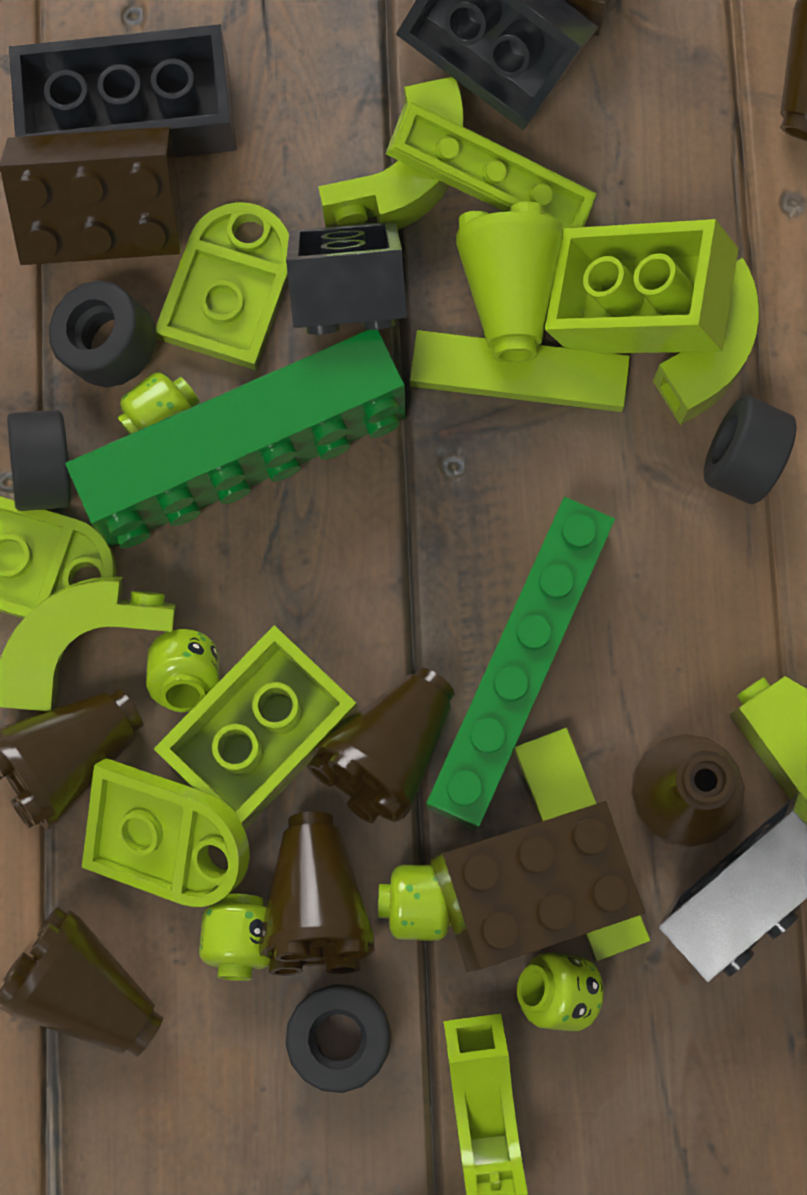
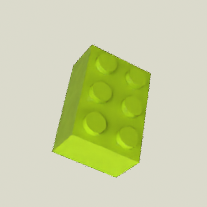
[545,219,739,354]
[154,625,359,830]

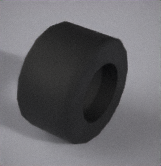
[49,280,156,388]
[704,395,797,505]
[7,410,71,511]
[285,984,391,1093]

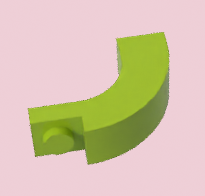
[318,77,463,230]
[653,257,759,425]
[0,577,176,711]
[443,1014,528,1195]

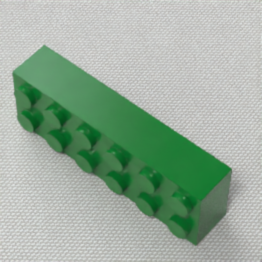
[65,329,405,549]

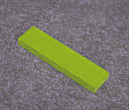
[385,100,597,229]
[410,330,630,412]
[514,728,650,961]

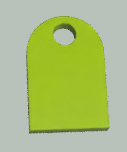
[156,202,289,370]
[0,496,117,619]
[82,758,250,907]

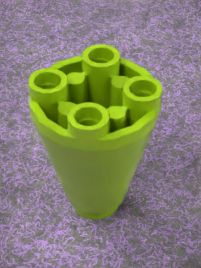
[456,201,563,363]

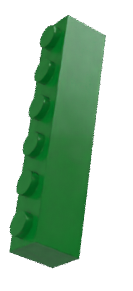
[426,496,615,831]

